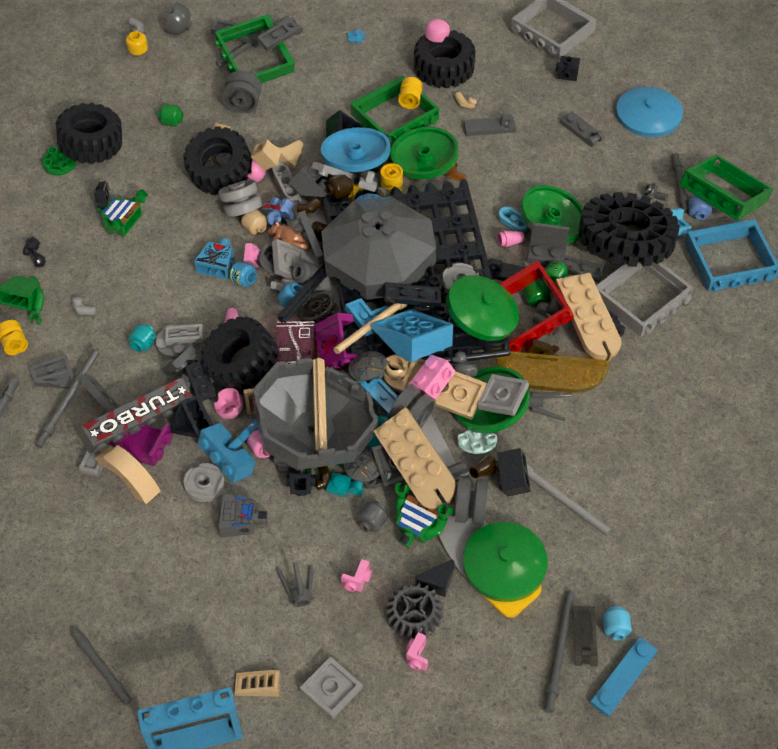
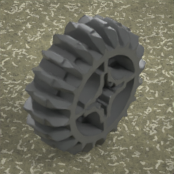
[385,582,443,640]

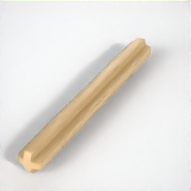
[313,358,327,452]

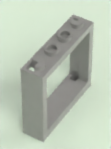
[511,0,597,59]
[596,261,693,337]

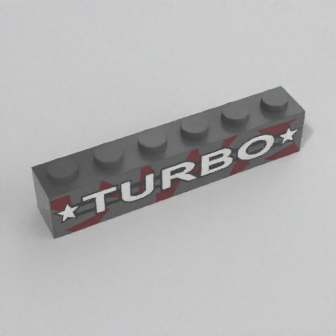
[77,378,193,453]

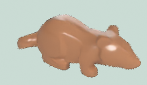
[267,221,310,249]

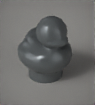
[536,294,562,316]
[451,352,478,378]

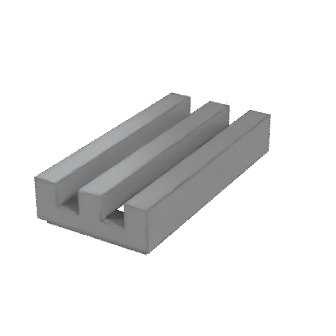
[165,324,204,346]

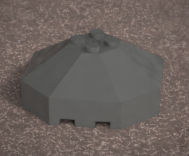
[321,196,436,299]
[253,358,378,470]

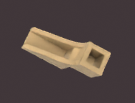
[251,139,303,171]

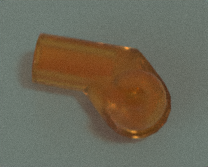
[447,163,467,181]

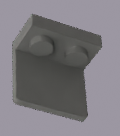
[527,223,569,265]

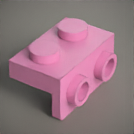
[408,355,455,399]

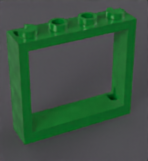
[214,14,295,84]
[350,76,440,145]
[679,154,774,221]

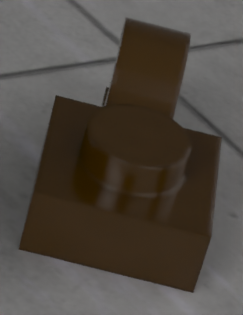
[525,339,559,361]

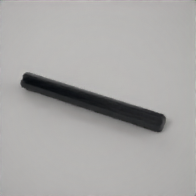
[277,263,328,323]

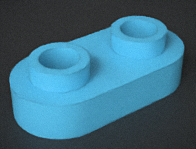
[498,207,529,233]

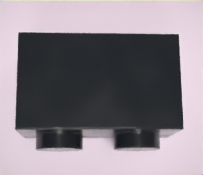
[495,448,531,496]

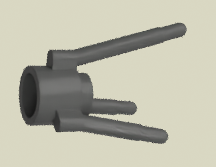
[528,392,573,421]
[276,562,313,607]

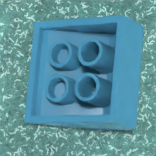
[371,309,453,362]

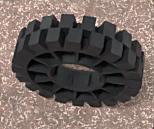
[578,192,680,267]

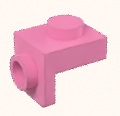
[243,243,262,268]
[341,559,372,592]
[406,632,428,672]

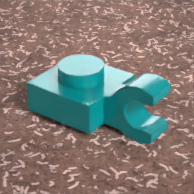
[326,473,364,498]

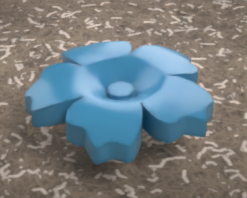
[347,29,366,44]

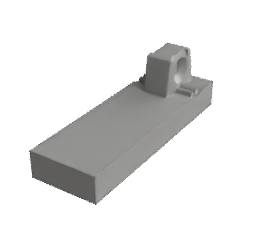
[358,170,377,192]

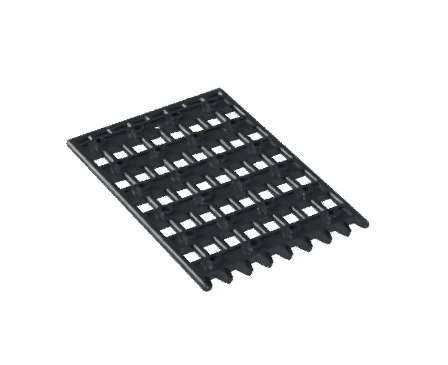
[322,179,511,370]

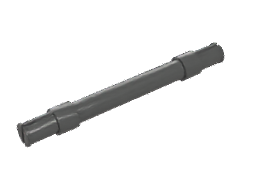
[672,153,689,213]
[71,629,132,706]

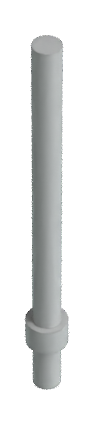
[527,465,611,535]

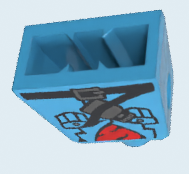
[194,238,234,280]

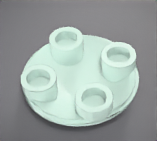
[458,430,497,454]

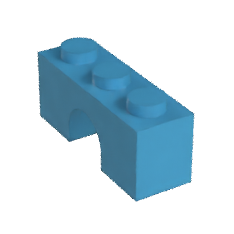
[198,423,256,483]

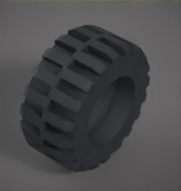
[414,30,476,88]
[56,103,122,164]
[183,126,252,195]
[201,317,278,392]

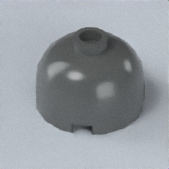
[164,2,192,35]

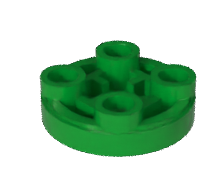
[42,147,77,176]

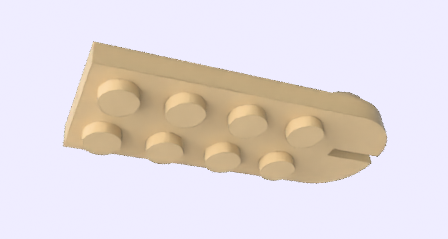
[555,273,622,364]
[383,354,487,420]
[374,407,457,510]

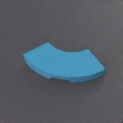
[226,418,258,451]

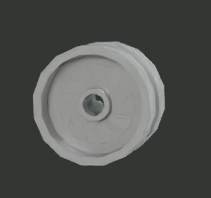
[218,180,263,217]

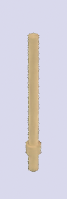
[334,303,407,354]

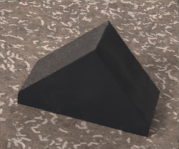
[415,559,455,597]

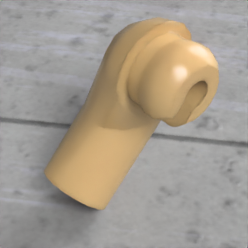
[454,92,477,109]

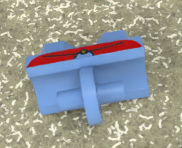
[261,197,294,226]

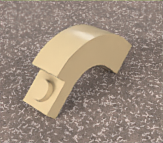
[95,445,161,504]

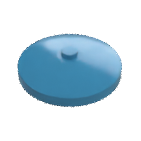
[616,87,683,137]
[321,128,391,172]

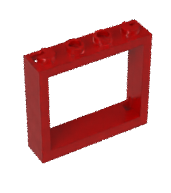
[500,260,574,354]

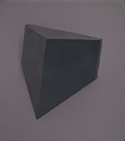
[170,394,213,438]

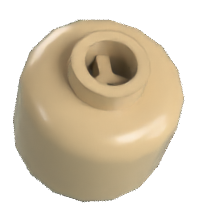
[241,209,267,235]

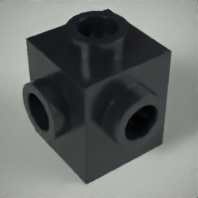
[555,56,580,81]
[286,468,316,496]

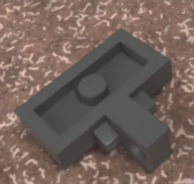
[161,345,199,375]

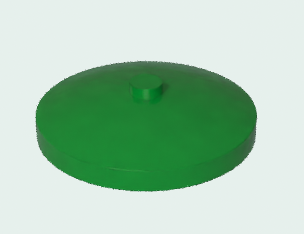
[390,127,459,179]
[520,185,583,244]
[446,275,519,341]
[454,367,530,433]
[463,522,548,602]

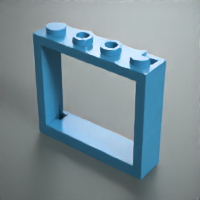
[685,219,778,291]
[137,687,243,749]

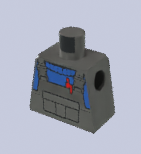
[219,494,268,537]

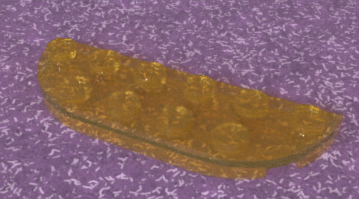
[496,352,610,393]

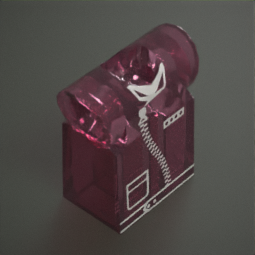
[275,321,317,370]

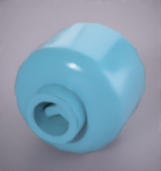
[602,606,632,641]

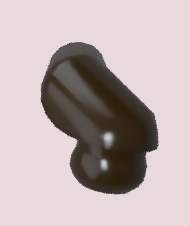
[297,197,322,213]
[316,466,331,490]

